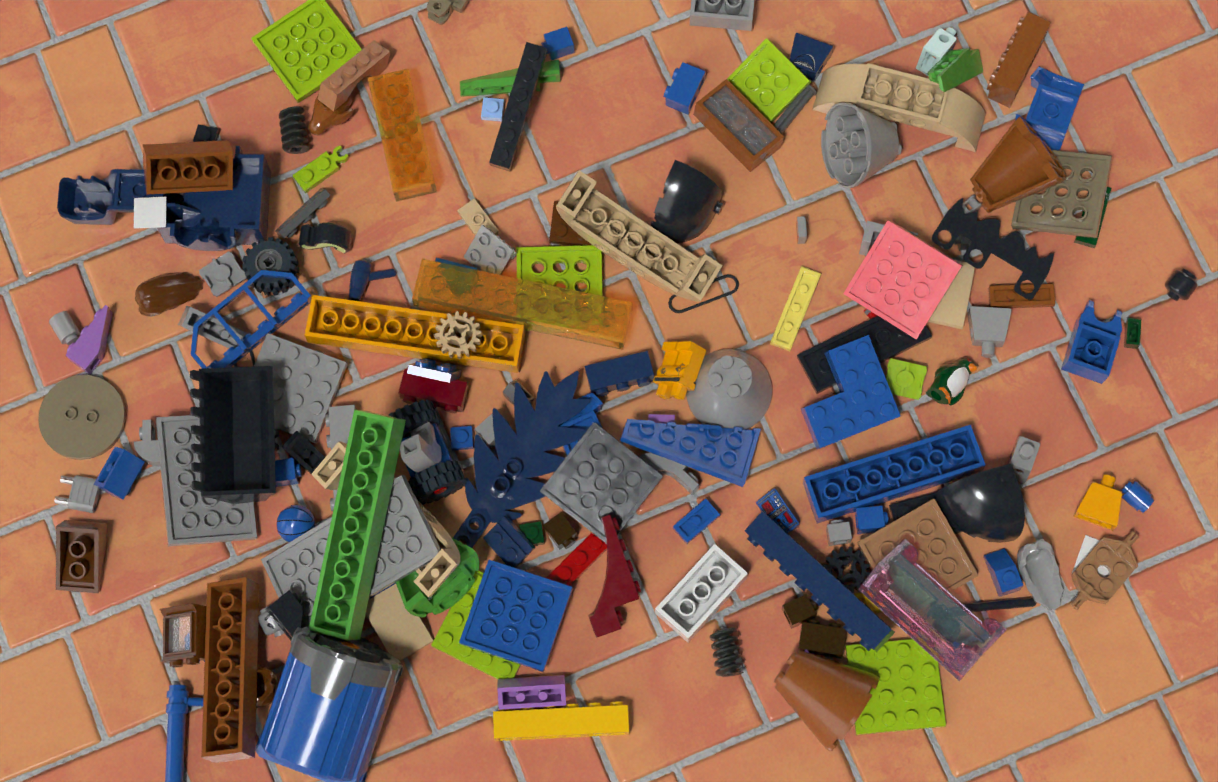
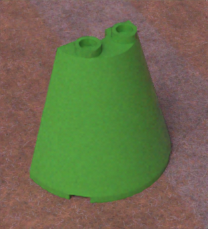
[396,538,479,617]

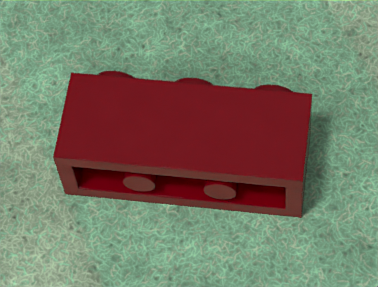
[398,369,469,413]

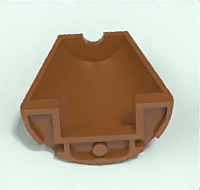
[970,117,1066,213]
[774,650,880,751]

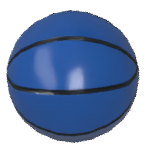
[276,505,315,542]

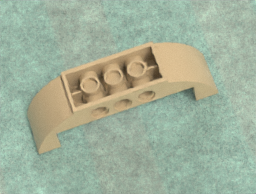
[812,63,986,152]

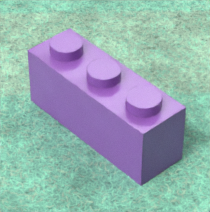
[497,675,566,709]

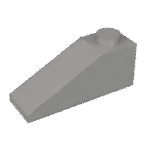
[178,306,248,348]

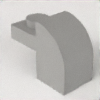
[134,420,160,466]

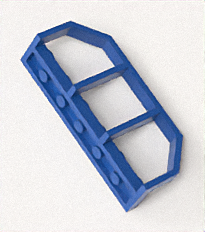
[191,270,312,368]

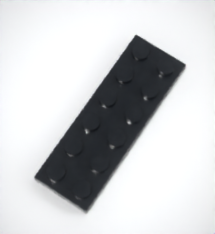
[797,316,932,394]

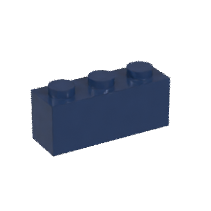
[585,351,654,397]

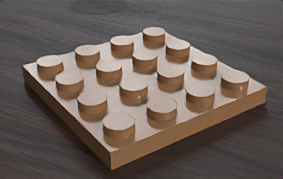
[857,499,979,620]

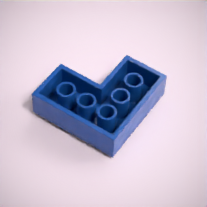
[801,335,901,449]

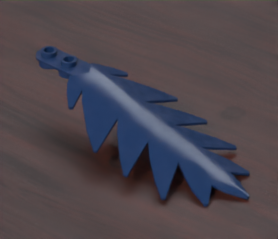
[453,371,590,548]

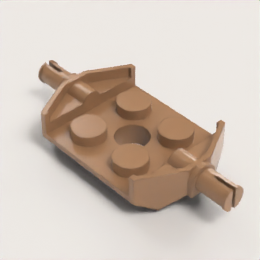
[1070,531,1139,610]

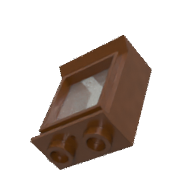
[160,603,206,667]

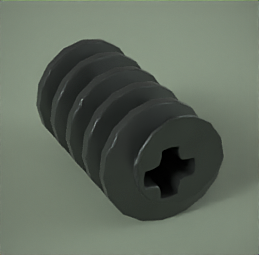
[279,106,309,154]
[710,628,744,677]

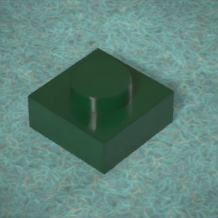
[519,521,545,546]

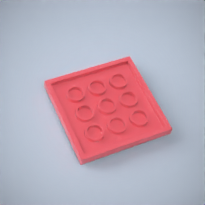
[843,220,963,339]

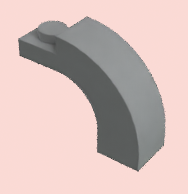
[400,422,442,472]
[639,453,699,496]

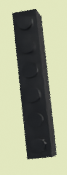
[489,42,547,172]

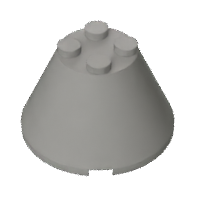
[821,102,902,188]
[686,349,772,430]

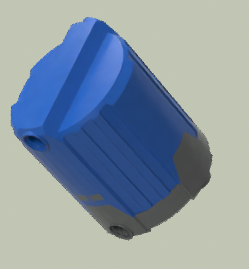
[255,627,403,782]

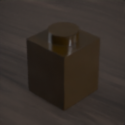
[543,512,577,550]
[782,594,818,629]

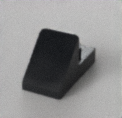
[282,431,325,475]

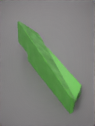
[928,48,983,92]
[460,60,561,97]

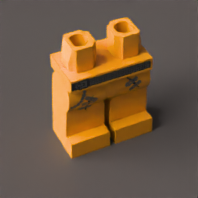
[653,341,706,400]

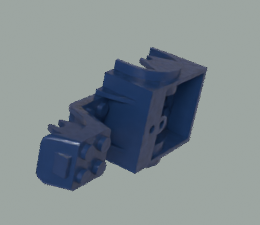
[57,146,271,251]

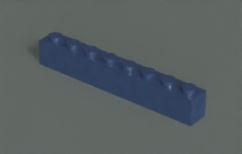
[745,511,895,652]

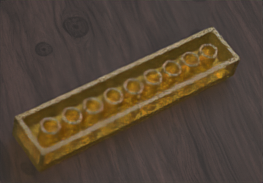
[412,259,632,350]

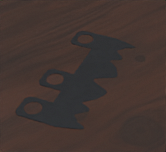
[932,198,1054,300]

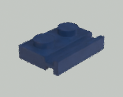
[483,516,535,568]

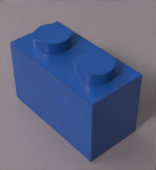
[663,62,706,115]
[93,447,144,500]

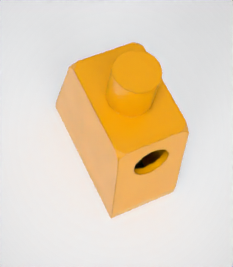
[1073,475,1122,531]

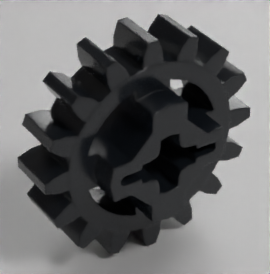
[823,547,871,593]

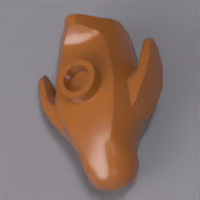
[308,94,354,136]

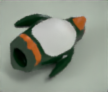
[926,358,977,406]

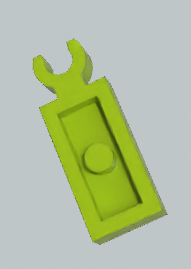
[292,146,349,194]

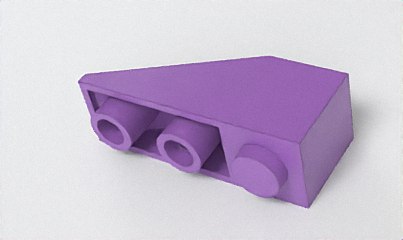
[66,305,113,375]

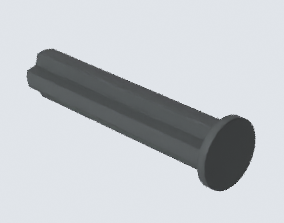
[773,85,817,134]

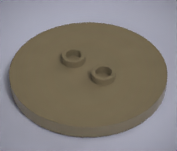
[38,375,126,460]

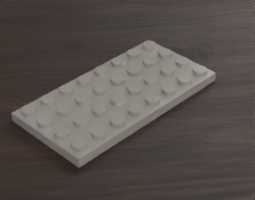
[261,475,441,628]

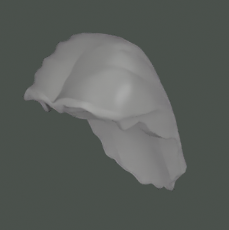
[1017,539,1064,611]

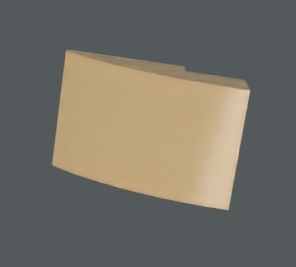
[928,260,975,329]
[366,584,433,661]

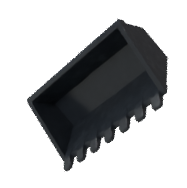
[190,366,279,504]

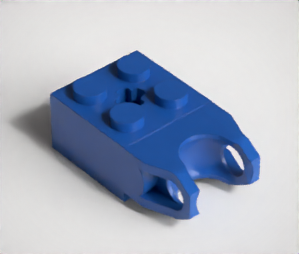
[1061,300,1122,384]

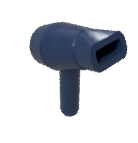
[349,260,397,301]

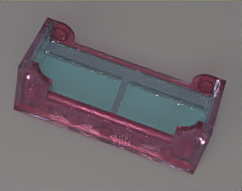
[858,539,1007,681]

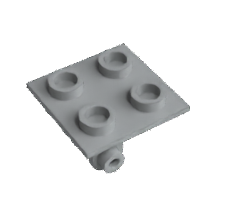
[464,224,517,283]

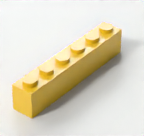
[493,702,629,741]

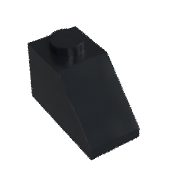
[265,590,303,641]

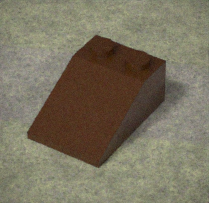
[56,520,107,593]

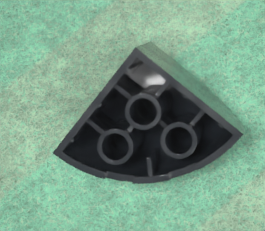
[651,160,724,243]
[933,464,1025,543]

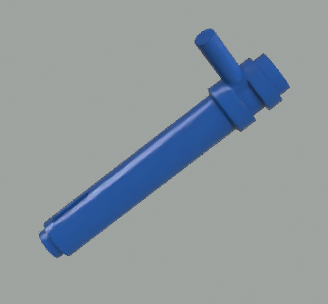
[165,685,203,782]

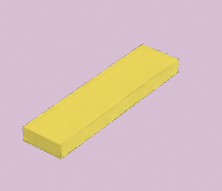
[770,266,821,352]

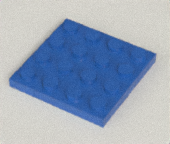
[459,560,573,672]

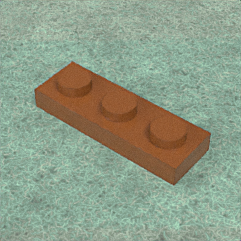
[988,284,1055,308]

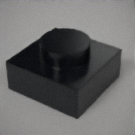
[193,124,219,142]

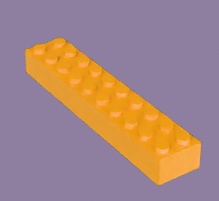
[304,295,526,373]

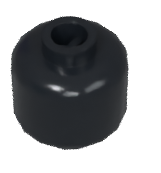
[1165,268,1198,301]

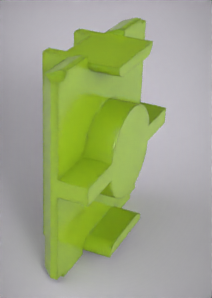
[886,358,927,400]

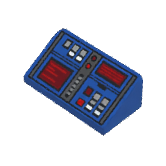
[756,488,799,534]

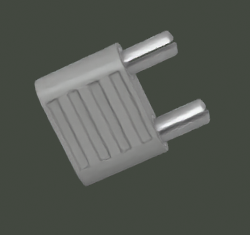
[54,475,101,513]

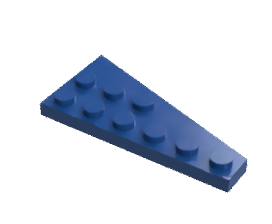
[620,419,761,487]

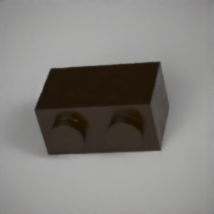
[798,620,846,659]

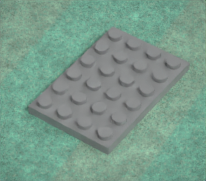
[156,415,257,547]

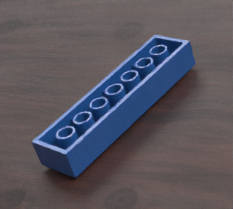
[803,425,986,524]

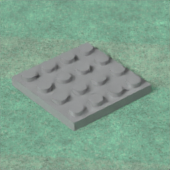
[254,333,348,443]

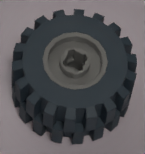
[242,237,299,296]

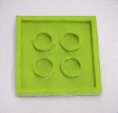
[727,38,811,123]

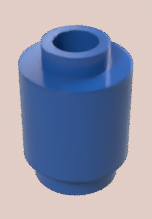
[1121,481,1155,513]

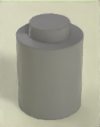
[49,311,80,345]

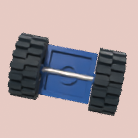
[388,400,467,505]

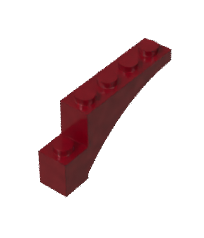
[588,515,642,638]

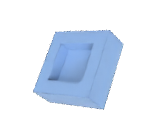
[481,97,505,122]

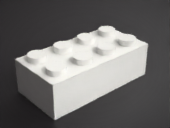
[655,544,748,643]

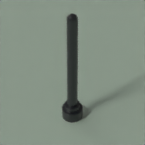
[930,598,1037,620]

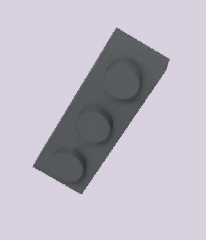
[275,188,330,238]

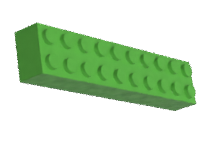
[309,410,406,640]

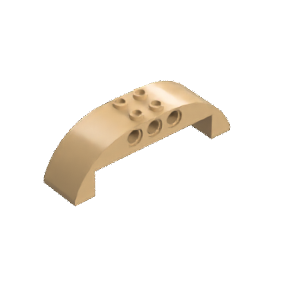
[556,170,723,302]
[312,441,460,597]

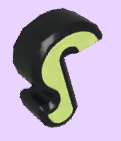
[298,223,352,254]

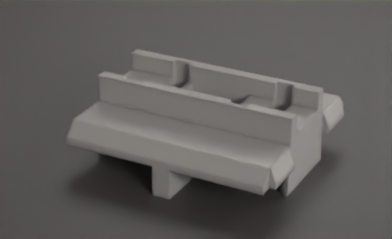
[199,251,247,297]

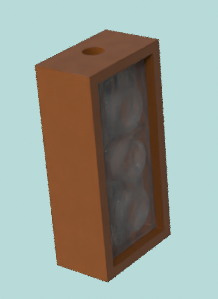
[693,79,784,172]

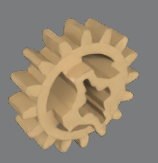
[434,311,482,359]

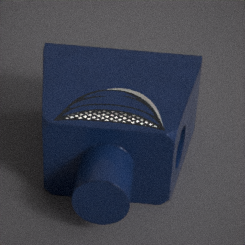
[789,33,833,81]

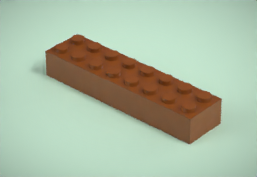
[201,577,259,763]

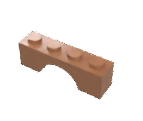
[318,40,390,111]

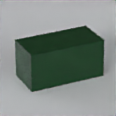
[1124,318,1142,349]

